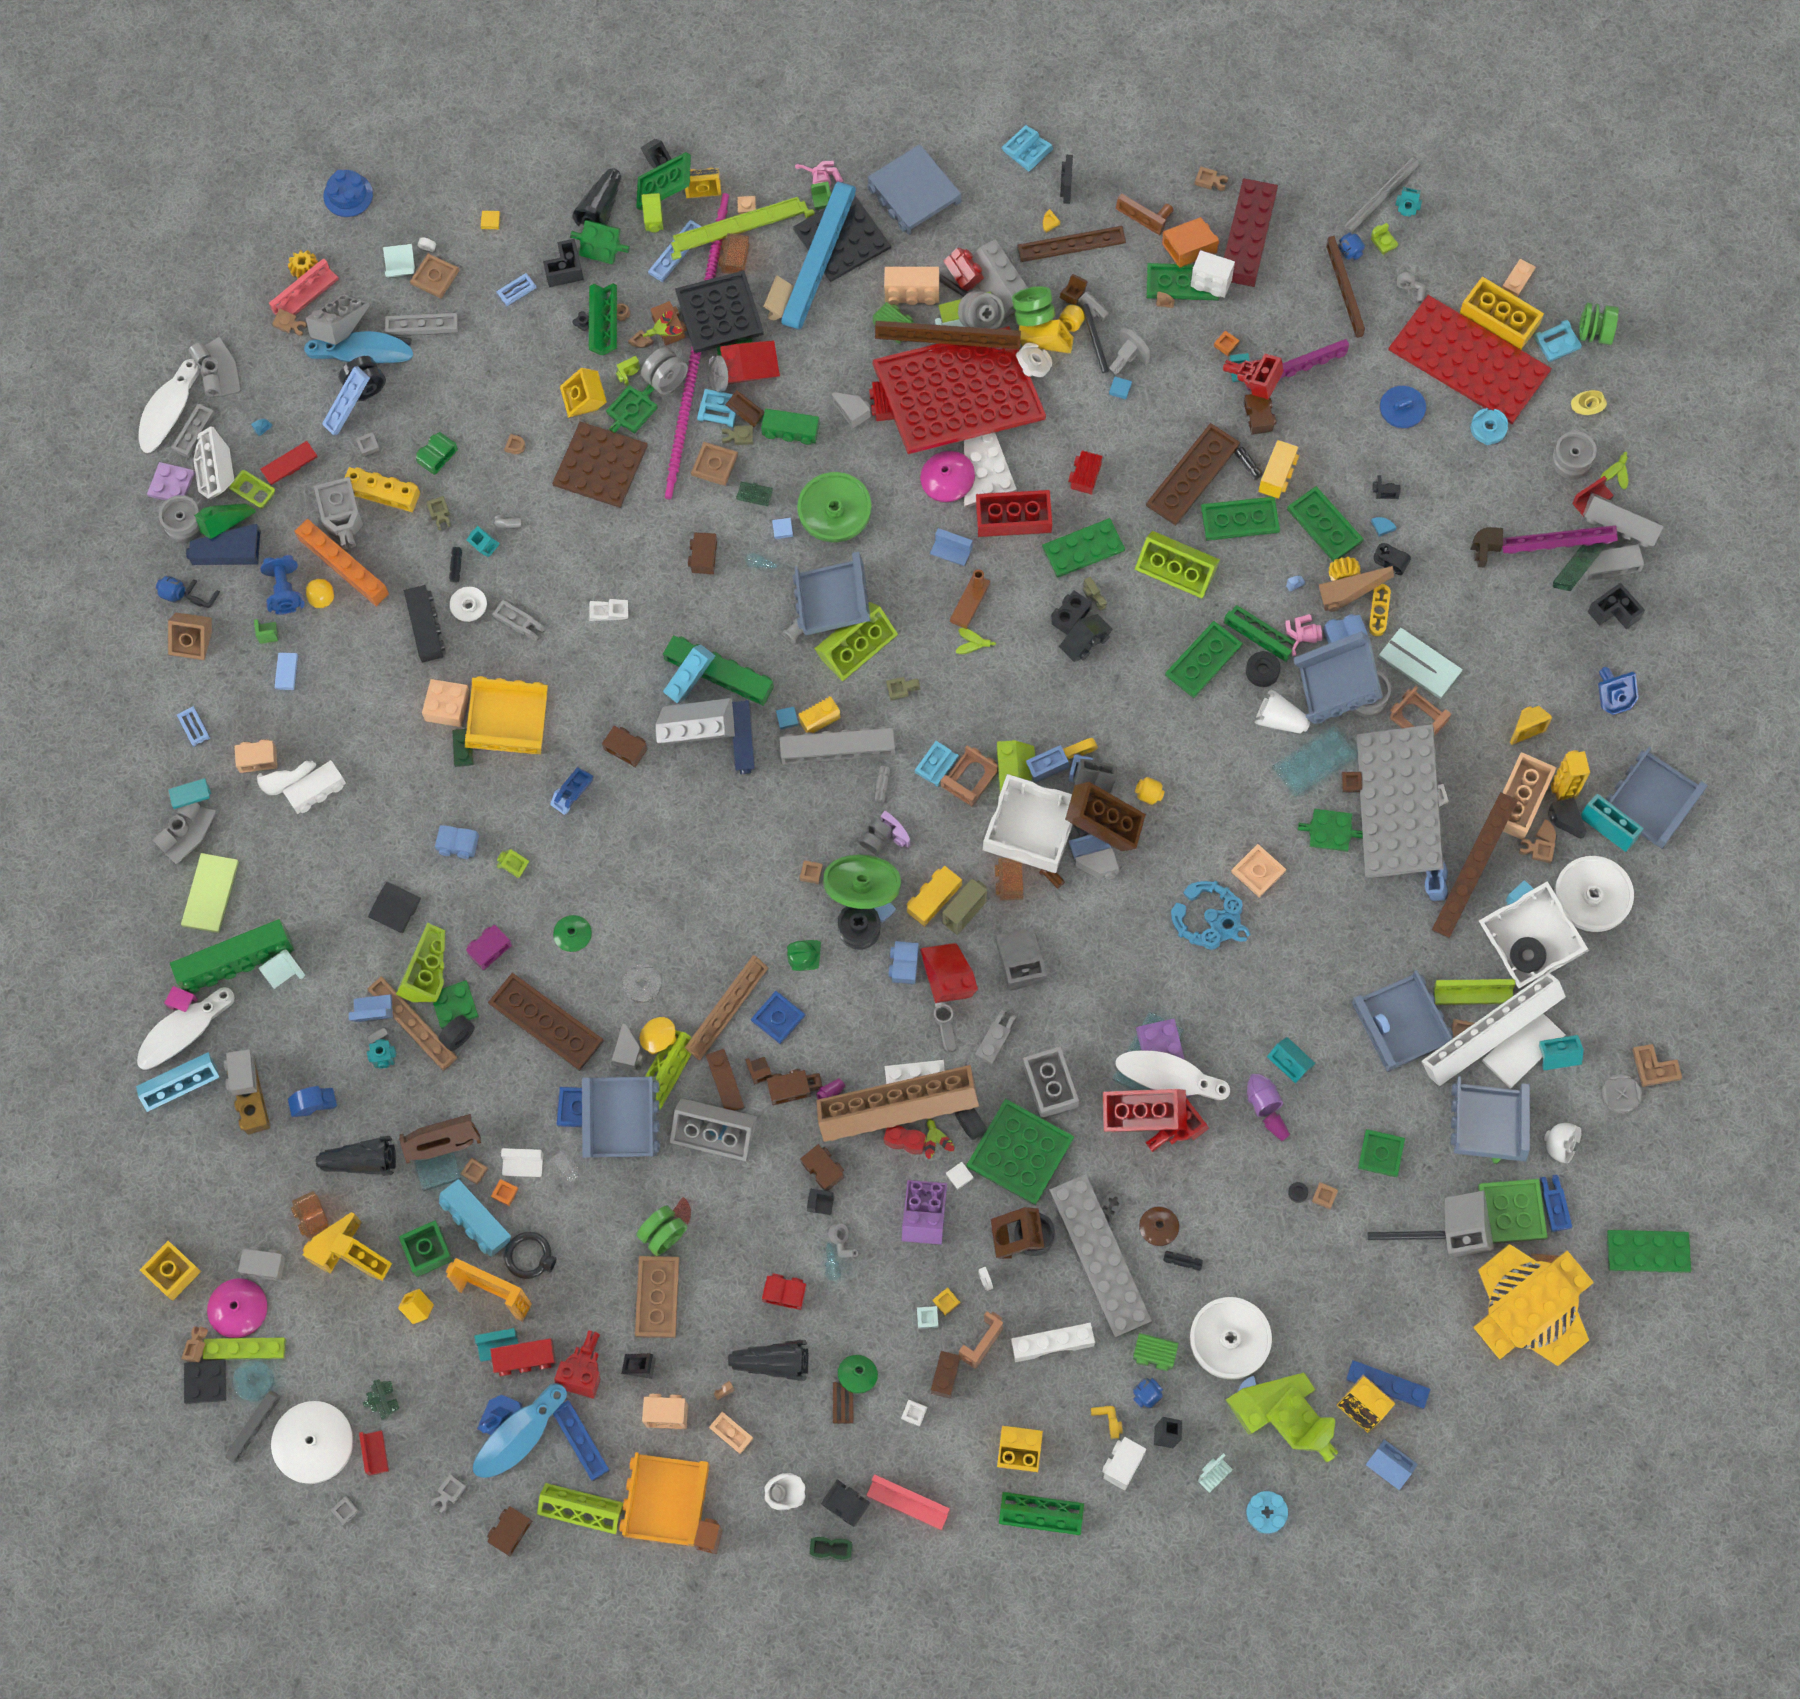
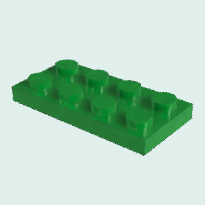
[636,152,691,210]
[1146,263,1219,301]
[1287,486,1364,562]
[1201,497,1280,541]
[1042,518,1125,578]
[1165,621,1243,698]
[1607,1230,1691,1273]

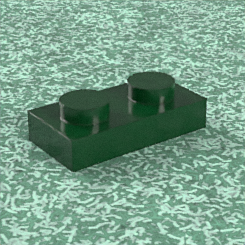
[452,728,474,767]

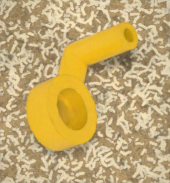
[1091,1406,1123,1439]

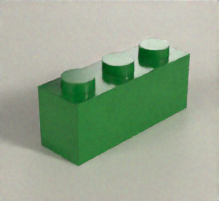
[761,408,820,445]

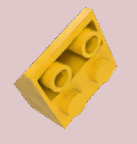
[997,1426,1043,1473]

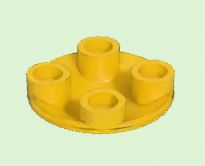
[639,1017,676,1054]

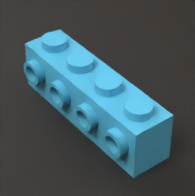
[136,1052,219,1112]
[439,1179,511,1257]

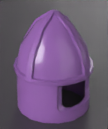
[1247,1074,1283,1117]

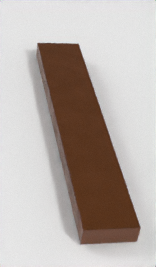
[1017,226,1126,262]
[1326,236,1365,338]

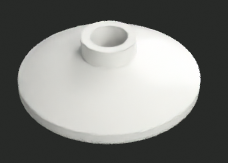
[450,587,487,622]

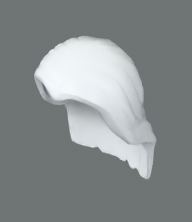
[257,761,316,795]

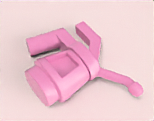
[795,161,843,189]
[1285,614,1322,656]

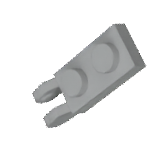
[492,600,545,641]
[975,1009,1017,1065]

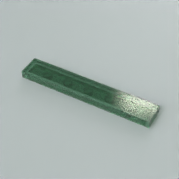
[1553,527,1608,591]

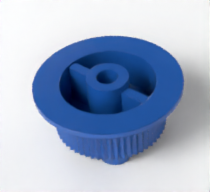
[323,169,373,217]

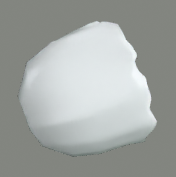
[764,1473,806,1510]

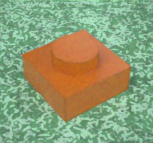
[1214,331,1240,356]
[491,1179,519,1206]

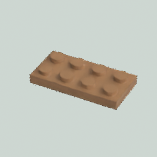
[635,1256,680,1338]

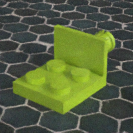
[1266,1387,1338,1462]

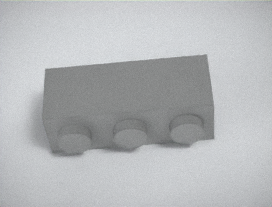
[1581,544,1644,581]

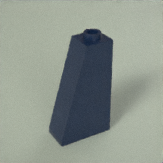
[186,524,261,565]
[732,700,755,774]

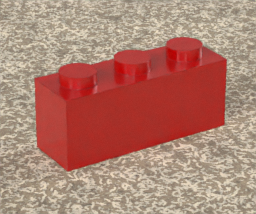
[490,1338,556,1377]

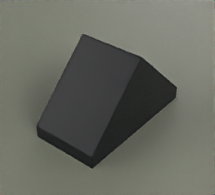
[621,1353,656,1379]

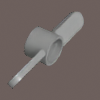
[934,1001,956,1052]

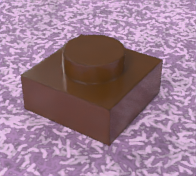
[1341,772,1362,792]

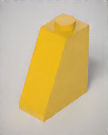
[1018,319,1074,353]

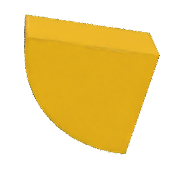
[1042,209,1060,233]

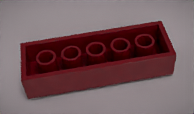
[1224,178,1278,287]

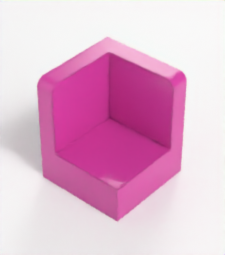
[164,986,198,1012]

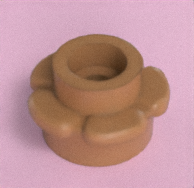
[617,303,630,321]

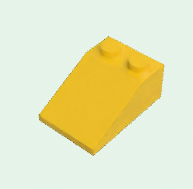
[303,1212,362,1274]

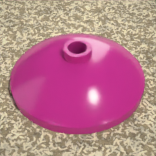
[920,451,975,502]
[207,1278,268,1338]

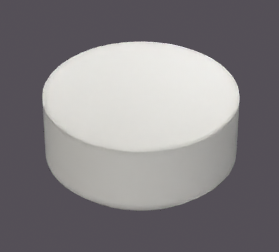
[418,238,437,252]

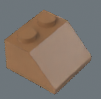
[168,612,212,660]

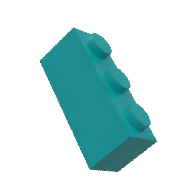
[1581,794,1644,852]

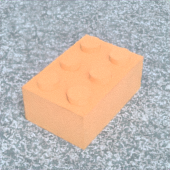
[884,267,939,305]

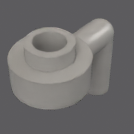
[1397,272,1425,303]
[828,1224,858,1258]

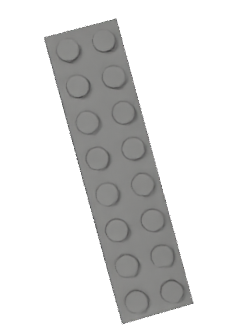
[1049,1174,1152,1338]

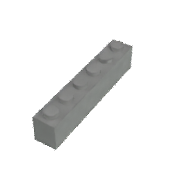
[780,726,895,764]

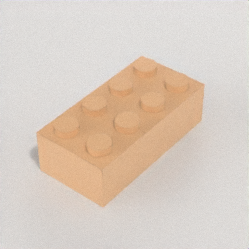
[1503,752,1557,840]

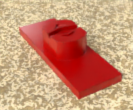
[260,441,318,485]

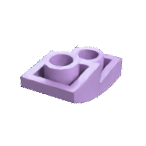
[881,811,910,848]

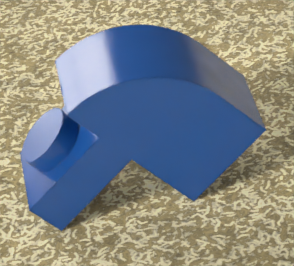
[288,1086,337,1117]

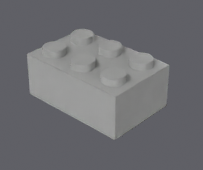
[1022,1047,1079,1118]

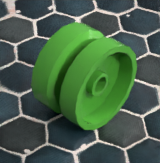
[1012,286,1055,326]
[636,1205,687,1256]

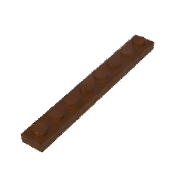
[875,321,1021,349]
[1432,792,1518,938]

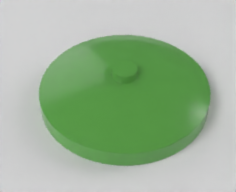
[797,472,872,542]
[823,855,901,909]

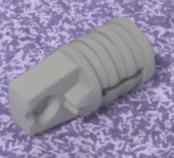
[1077,291,1108,322]

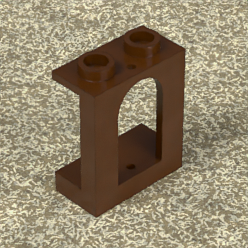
[991,1207,1044,1259]

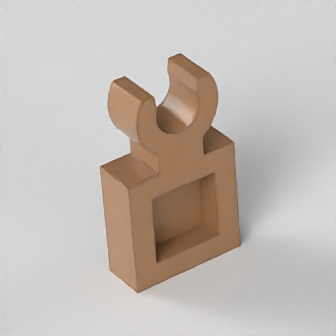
[1195,166,1228,191]
[272,309,307,336]
[1519,839,1555,864]
[181,1326,208,1362]

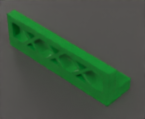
[589,283,617,355]
[1224,605,1299,663]
[999,1492,1084,1535]

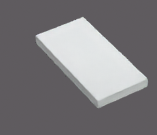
[1482,1013,1566,1089]

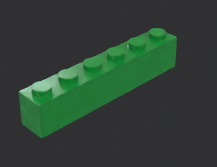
[663,635,774,706]

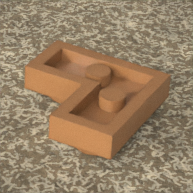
[1632,1044,1682,1087]

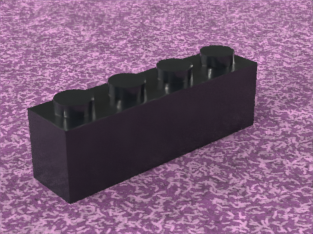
[404,585,446,663]

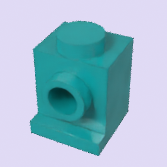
[466,526,500,557]

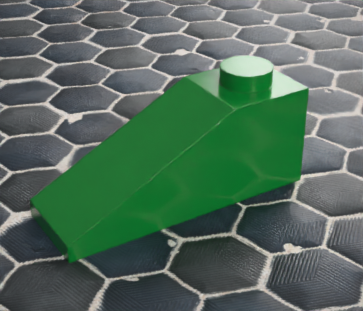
[194,503,256,539]

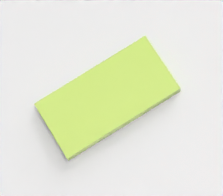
[181,853,239,933]

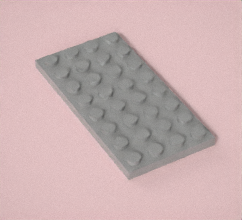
[1357,724,1444,878]

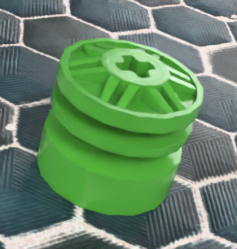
[1579,302,1619,345]

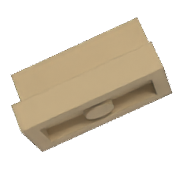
[763,275,794,321]

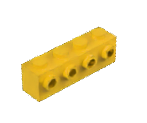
[345,467,420,513]
[1551,750,1590,801]

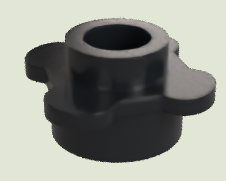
[572,311,589,331]

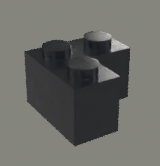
[543,238,584,287]
[1588,582,1645,629]
[1059,614,1113,662]

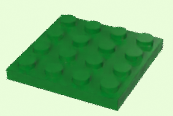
[966,1098,1074,1206]

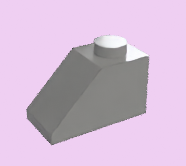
[831,392,871,428]
[1075,848,1119,880]
[612,1024,644,1070]

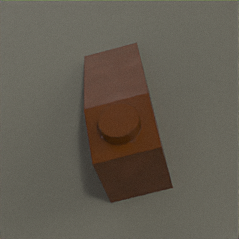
[706,1049,745,1111]

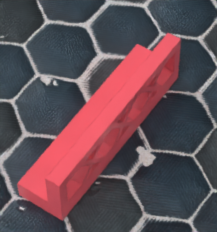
[269,258,339,315]
[866,1474,950,1530]

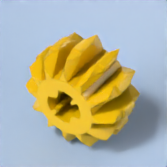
[288,249,318,279]
[1328,557,1361,581]

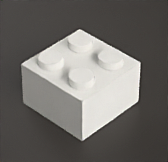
[1191,250,1235,298]
[1102,1437,1146,1491]

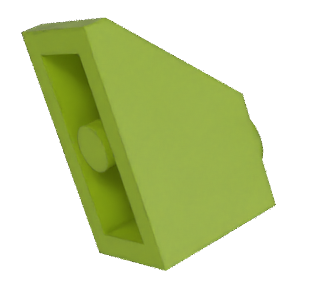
[642,193,664,233]

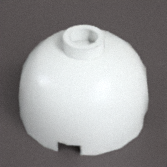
[1544,1123,1581,1164]

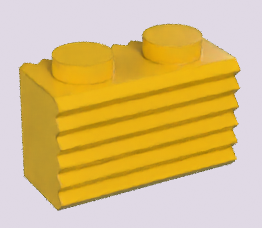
[799,696,841,733]

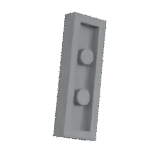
[171,404,215,458]

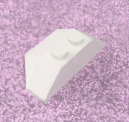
[193,426,234,499]

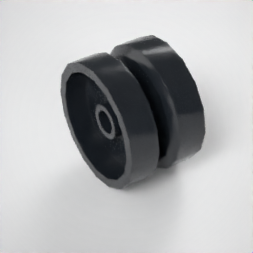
[338,356,386,402]
[838,906,881,950]

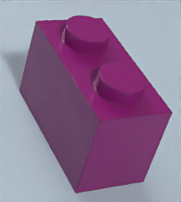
[466,924,512,971]

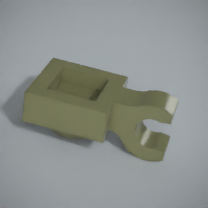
[886,677,921,701]

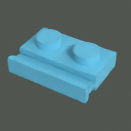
[915,741,959,787]

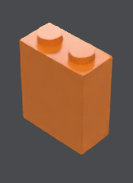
[1162,217,1219,268]

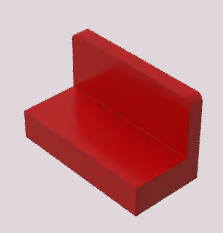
[1572,476,1614,517]
[359,1430,389,1476]

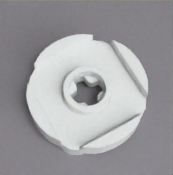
[1016,343,1052,377]

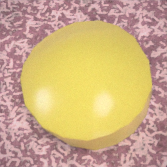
[1571,390,1607,415]

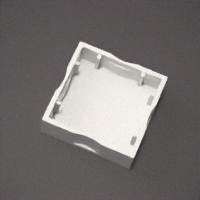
[983,774,1073,873]
[1479,881,1589,990]

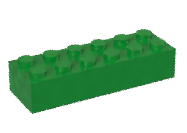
[170,919,295,994]

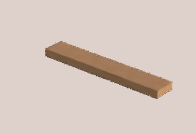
[685,955,768,1060]
[367,976,458,1071]

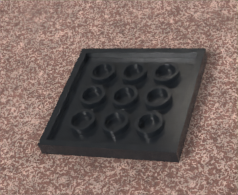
[793,196,891,282]
[675,270,764,354]

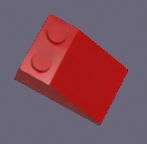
[720,340,780,385]
[920,943,978,1003]

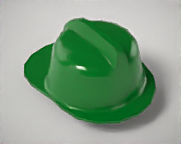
[787,940,821,971]

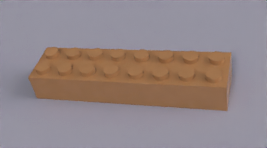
[817,1065,979,1142]

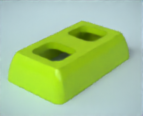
[229,470,275,509]

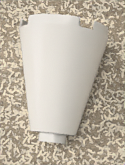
[1255,689,1310,734]

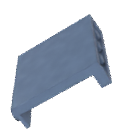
[867,144,961,235]
[792,552,871,636]
[1294,631,1383,724]
[1606,747,1708,849]
[1352,970,1453,1072]
[1450,1076,1530,1162]
[582,1077,660,1158]

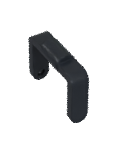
[184,579,220,608]

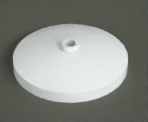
[1554,856,1634,932]
[1190,1297,1272,1379]
[271,1401,353,1484]

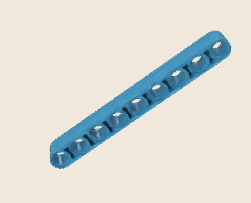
[782,182,856,330]

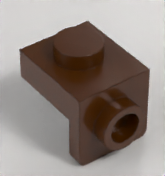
[1059,274,1088,305]

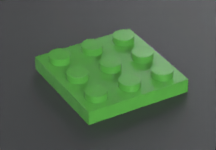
[1478,1179,1548,1244]

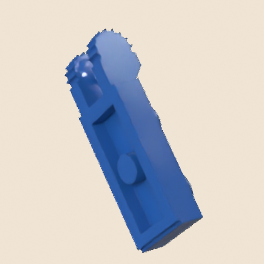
[554,767,594,808]
[1540,1175,1572,1232]

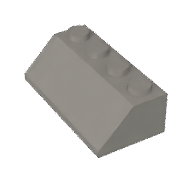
[972,239,1028,318]
[1583,492,1664,548]
[655,698,735,744]
[670,1098,757,1161]

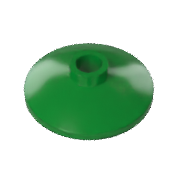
[553,915,592,952]
[838,1355,878,1394]

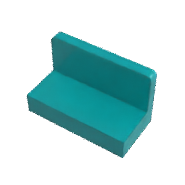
[168,778,211,809]
[1539,1035,1584,1071]
[1267,1037,1315,1084]
[474,1328,518,1362]

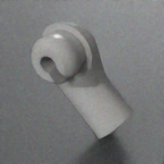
[494,515,521,528]

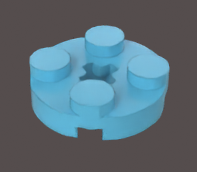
[1470,408,1508,445]
[1246,1491,1288,1534]

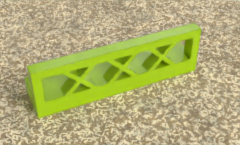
[1433,979,1515,1005]
[645,1030,692,1110]
[537,1483,623,1534]

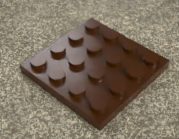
[552,421,648,508]

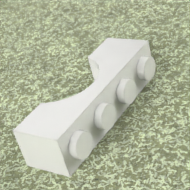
[1011,1323,1095,1362]

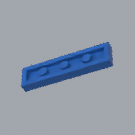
[1346,1360,1430,1409]
[553,1400,610,1481]

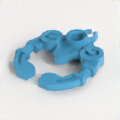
[1171,881,1251,950]

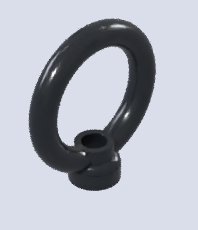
[504,1232,557,1279]

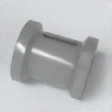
[782,619,804,644]

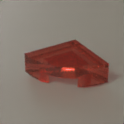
[673,1197,691,1225]

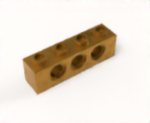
[227,1059,271,1135]

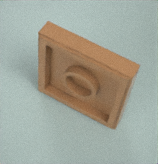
[410,253,459,299]
[691,442,738,486]

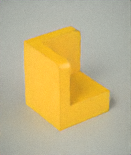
[398,1289,434,1324]

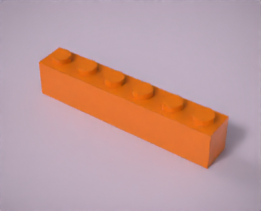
[294,519,389,606]

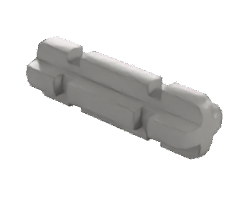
[875,766,890,803]

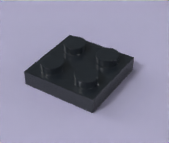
[1060,154,1073,204]
[184,1360,226,1404]

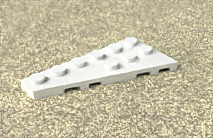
[964,433,1017,508]

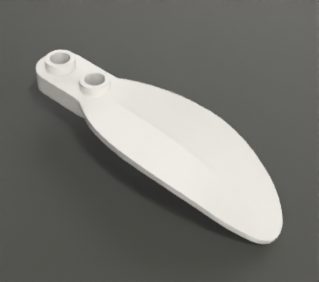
[139,359,200,453]
[137,987,235,1070]
[1116,1051,1230,1100]

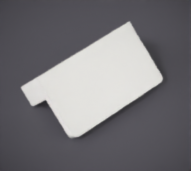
[501,1148,543,1177]

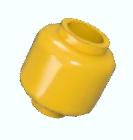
[1059,305,1085,332]
[1135,777,1165,805]

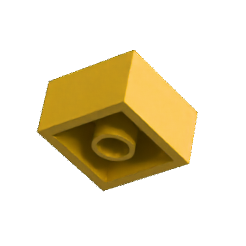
[140,1241,202,1301]

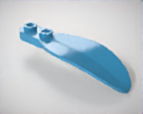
[304,331,413,363]
[473,1383,567,1478]

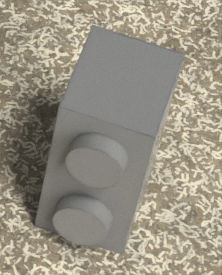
[224,1049,257,1096]
[238,1247,286,1281]

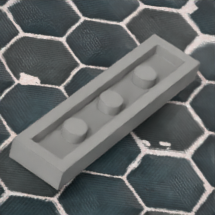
[385,313,458,335]

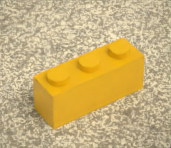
[1258,440,1300,499]
[907,865,962,927]
[329,1233,392,1281]

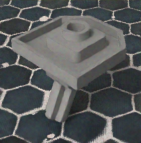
[1110,328,1150,374]

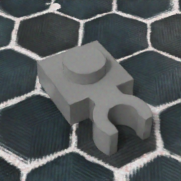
[431,1475,467,1513]

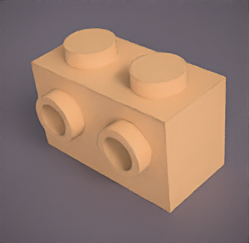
[235,740,278,773]

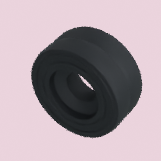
[1246,651,1281,687]
[1510,937,1546,973]
[439,1015,475,1051]
[954,1108,987,1140]

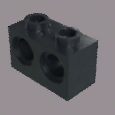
[1051,590,1092,635]

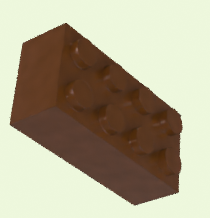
[1065,782,1146,852]

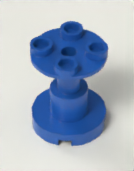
[260,555,305,615]

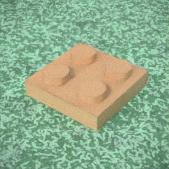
[1231,844,1286,898]

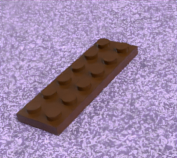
[1146,423,1240,526]
[488,973,604,1071]

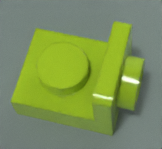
[1371,223,1398,255]
[616,356,640,386]
[496,849,529,878]

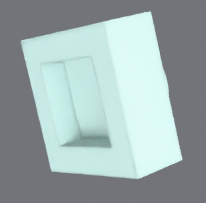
[917,1306,938,1329]

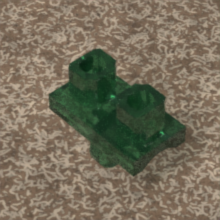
[736,481,773,507]
[363,1379,399,1420]

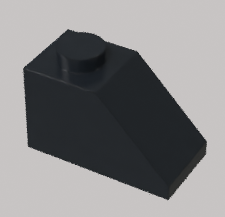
[641,139,671,168]
[1548,797,1587,839]

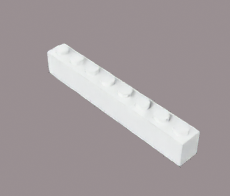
[1422,972,1566,1086]

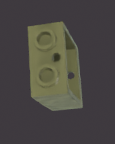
[942,879,987,936]

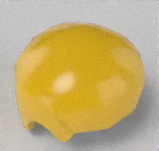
[305,579,334,608]

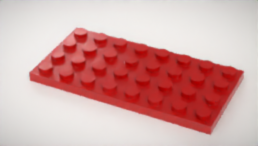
[1388,295,1552,424]

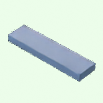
[648,220,702,282]
[322,366,370,435]

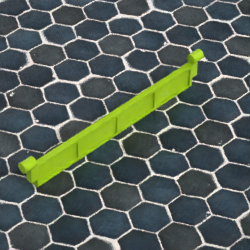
[671,197,815,260]

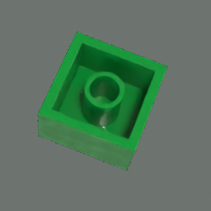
[398,1220,454,1277]

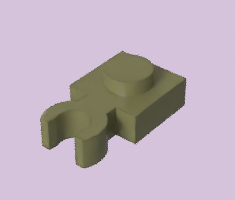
[722,425,753,445]
[426,496,451,530]
[1082,576,1107,611]

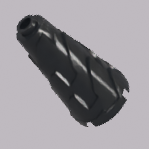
[572,168,621,229]
[316,1136,396,1176]
[728,1339,809,1381]

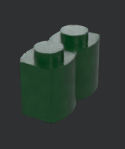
[809,1537,853,1562]

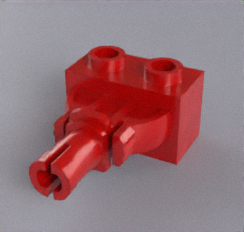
[1223,353,1284,400]
[1145,1098,1209,1152]
[554,1330,601,1399]

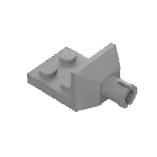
[314,477,363,549]

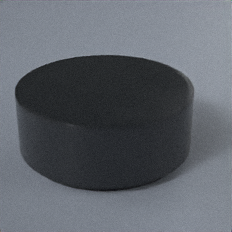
[1288,1182,1308,1203]

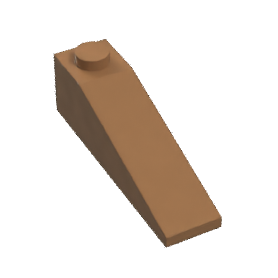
[1319,566,1394,612]

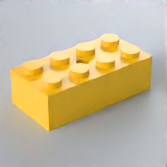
[1460,276,1544,350]

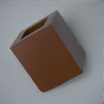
[745,1057,772,1085]

